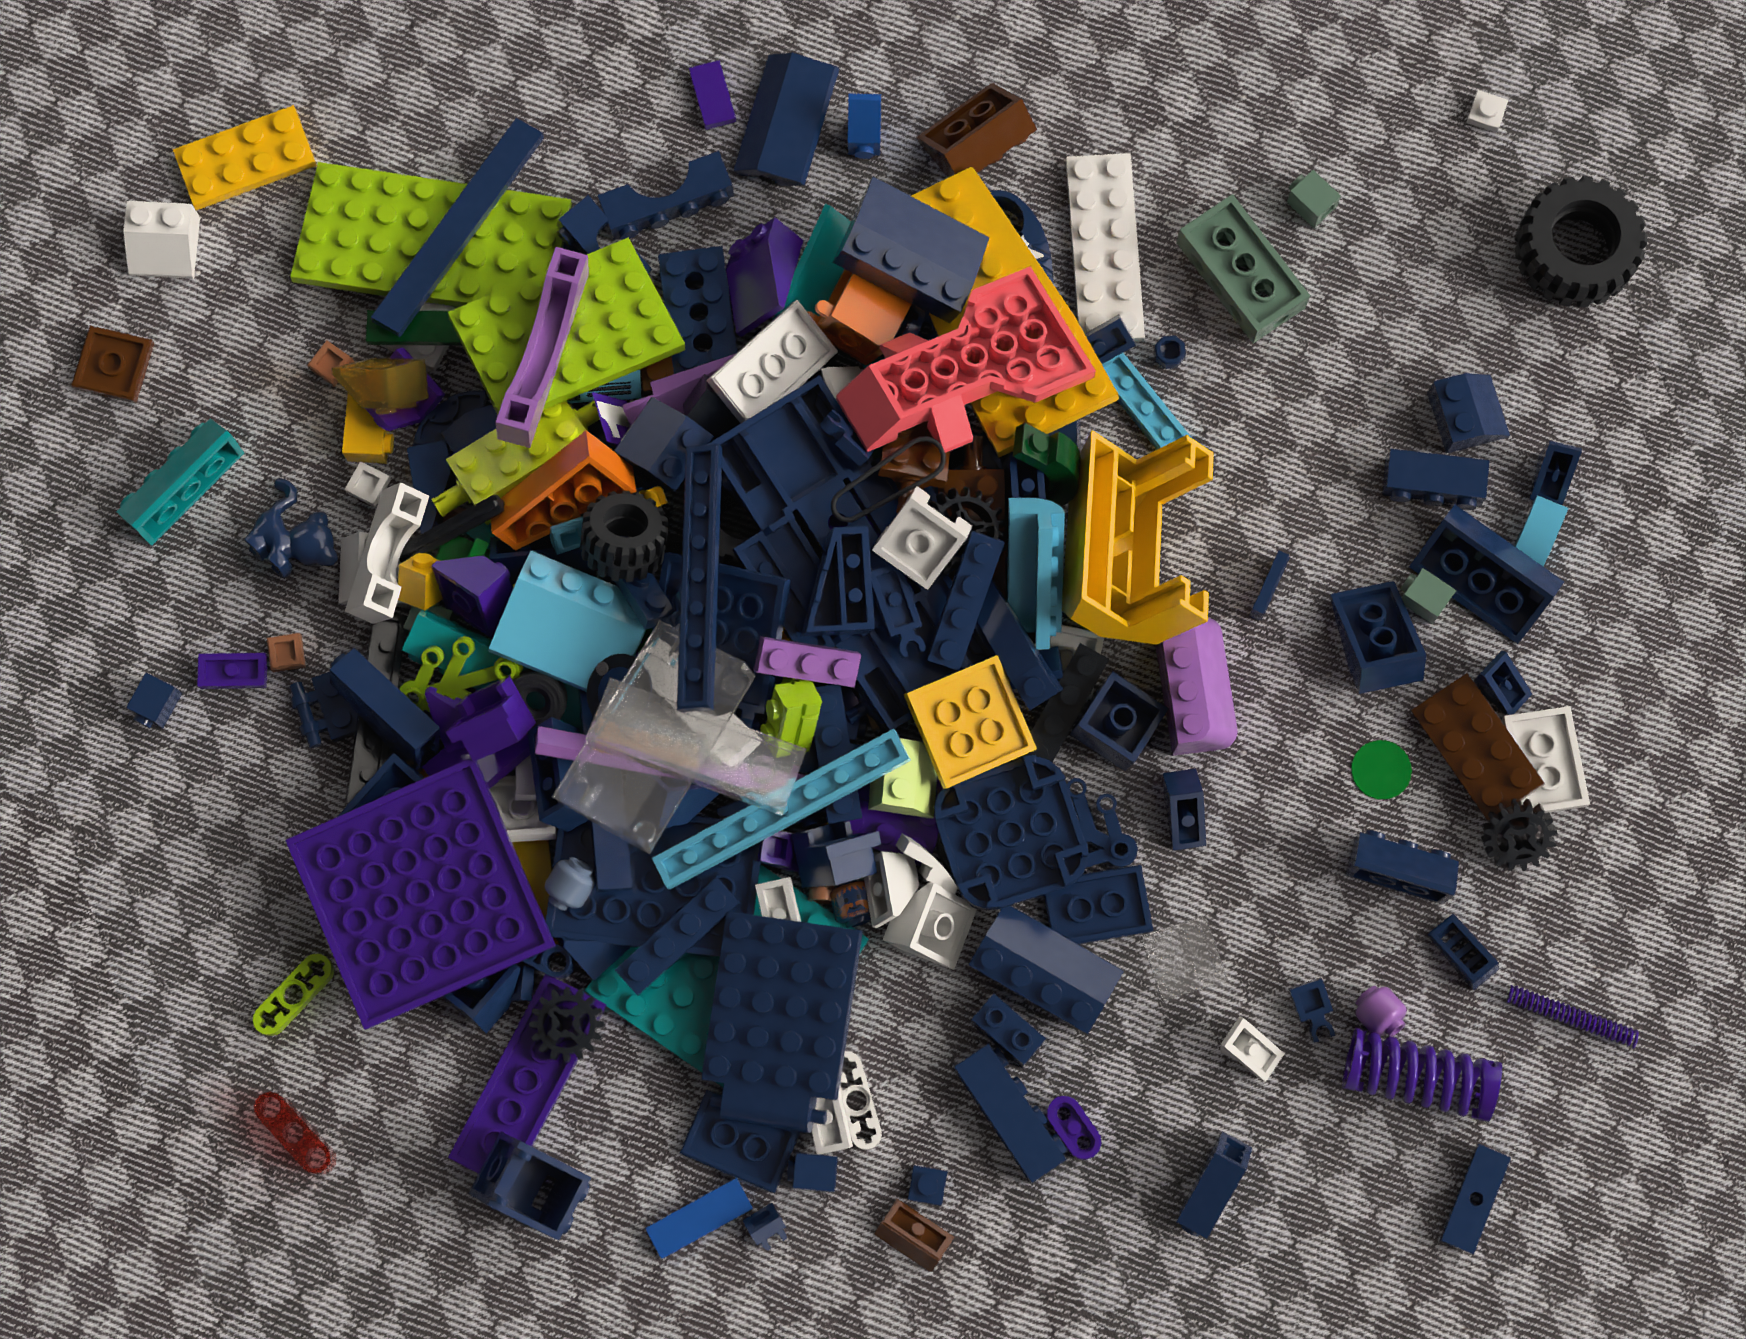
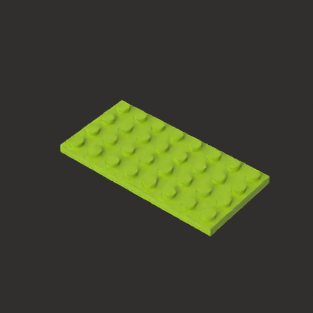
[290,162,572,307]

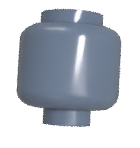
[544,857,595,910]

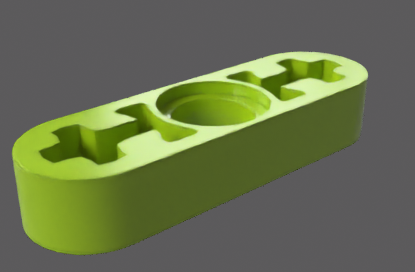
[253,954,334,1036]

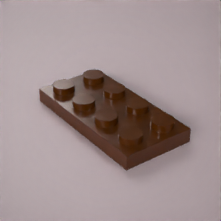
[1411,673,1545,822]

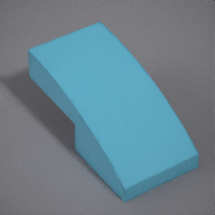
[1515,495,1568,566]

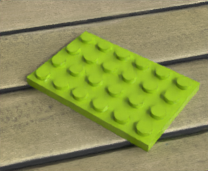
[448,237,685,414]

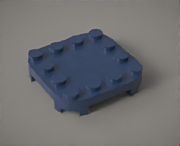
[934,755,1089,911]

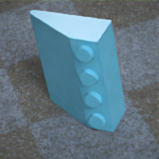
[488,551,646,692]

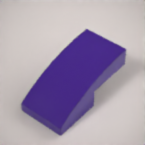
[757,831,799,874]

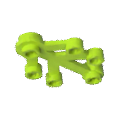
[399,636,523,713]

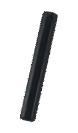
[399,494,505,563]

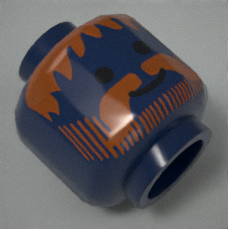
[830,879,871,928]

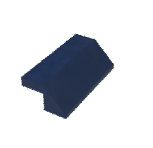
[733,52,839,186]

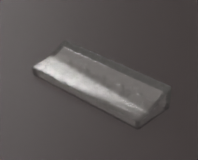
[585,678,807,816]

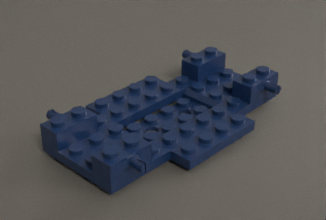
[707,375,996,734]

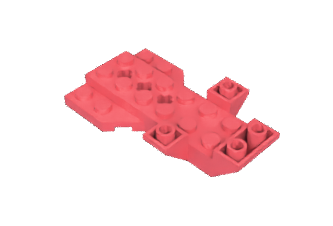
[836,267,1096,453]

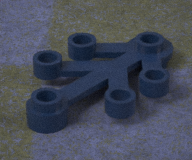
[1067,778,1138,868]

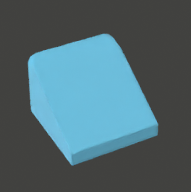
[550,517,583,555]

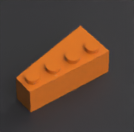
[491,430,636,550]

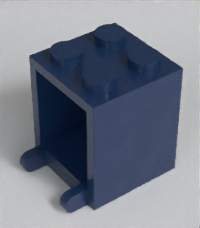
[468,1131,591,1241]

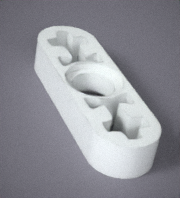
[840,1052,882,1150]

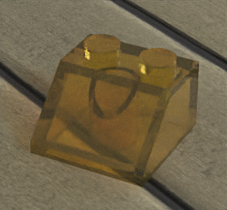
[332,358,429,414]

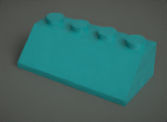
[773,204,851,320]
[116,418,245,546]

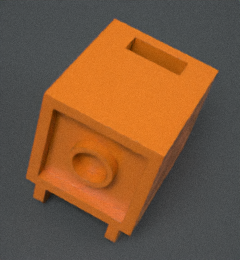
[808,269,912,366]

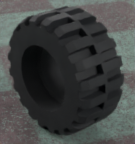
[1514,176,1647,308]

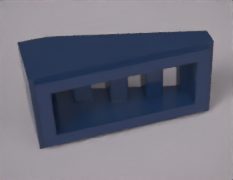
[1427,913,1499,990]

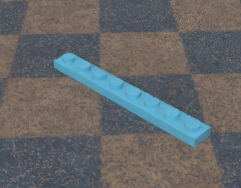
[652,729,911,889]

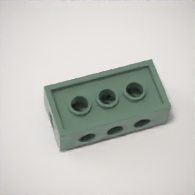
[1176,194,1310,344]

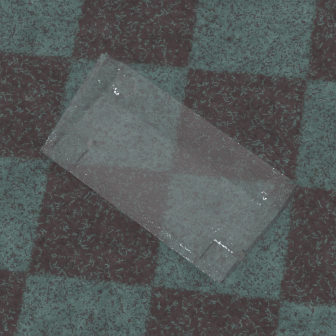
[553,620,756,854]

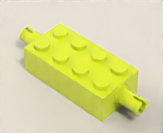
[431,400,600,525]

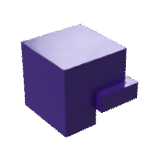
[446,676,536,762]

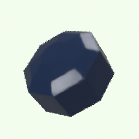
[1154,335,1186,369]

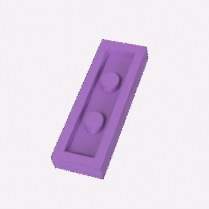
[754,637,861,687]

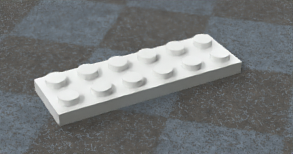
[1066,153,1145,342]

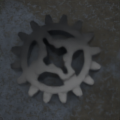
[1481,798,1557,871]
[529,987,605,1063]

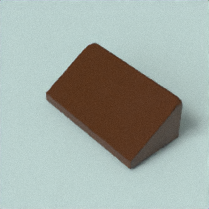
[875,1199,954,1272]

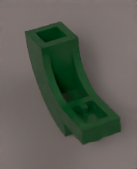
[1013,423,1081,507]

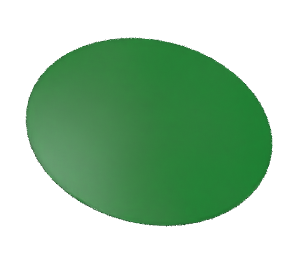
[1351,740,1412,800]

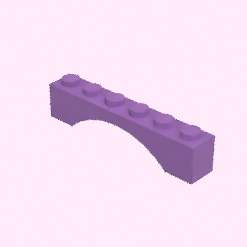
[496,247,589,448]

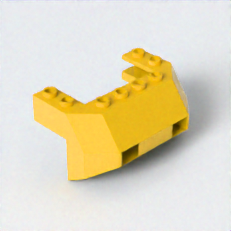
[1062,430,1213,644]

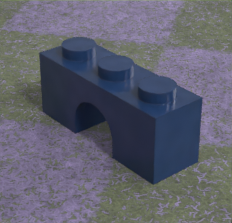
[556,195,652,275]

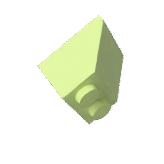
[868,738,937,818]

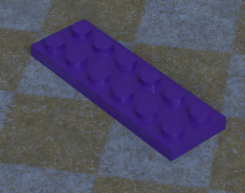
[448,974,607,1174]

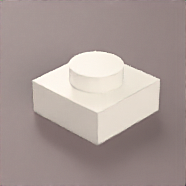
[1466,90,1508,133]
[344,461,391,507]

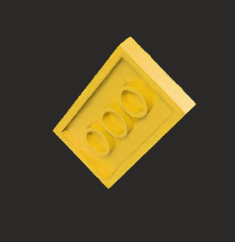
[173,105,317,210]

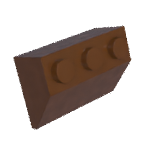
[916,83,1037,178]

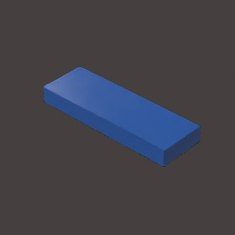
[645,1178,753,1259]

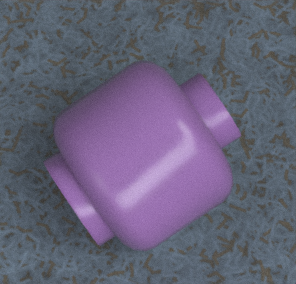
[1355,986,1407,1037]

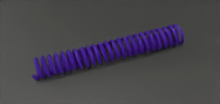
[1507,985,1639,1049]

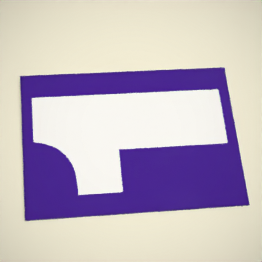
[592,392,630,444]

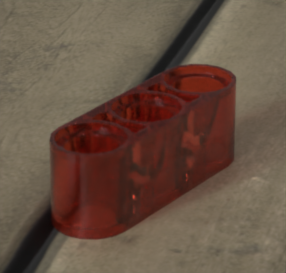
[254,1092,337,1175]

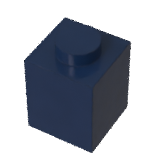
[126,673,182,729]
[787,1153,838,1193]

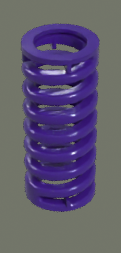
[1342,1028,1502,1123]

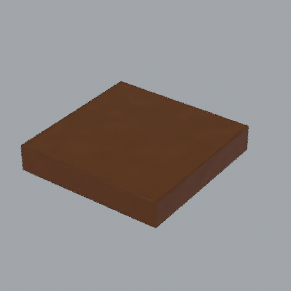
[71,325,155,404]

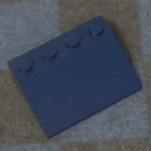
[832,176,990,323]

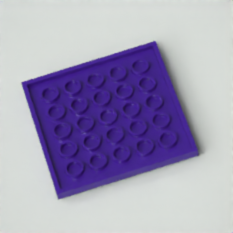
[285,758,556,1030]

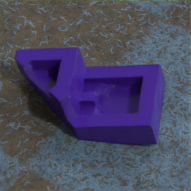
[425,686,465,752]

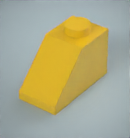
[342,390,394,464]
[398,552,443,611]

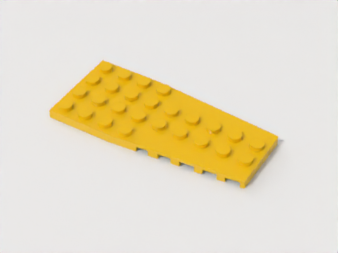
[911,167,1119,458]

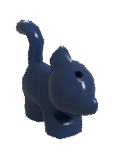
[243,478,338,579]

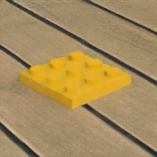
[904,655,1037,789]

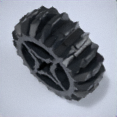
[927,487,1008,575]

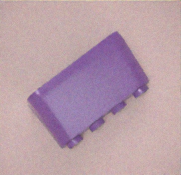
[1155,618,1237,756]

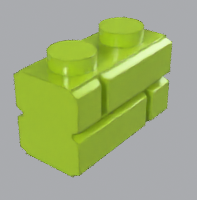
[760,680,822,757]

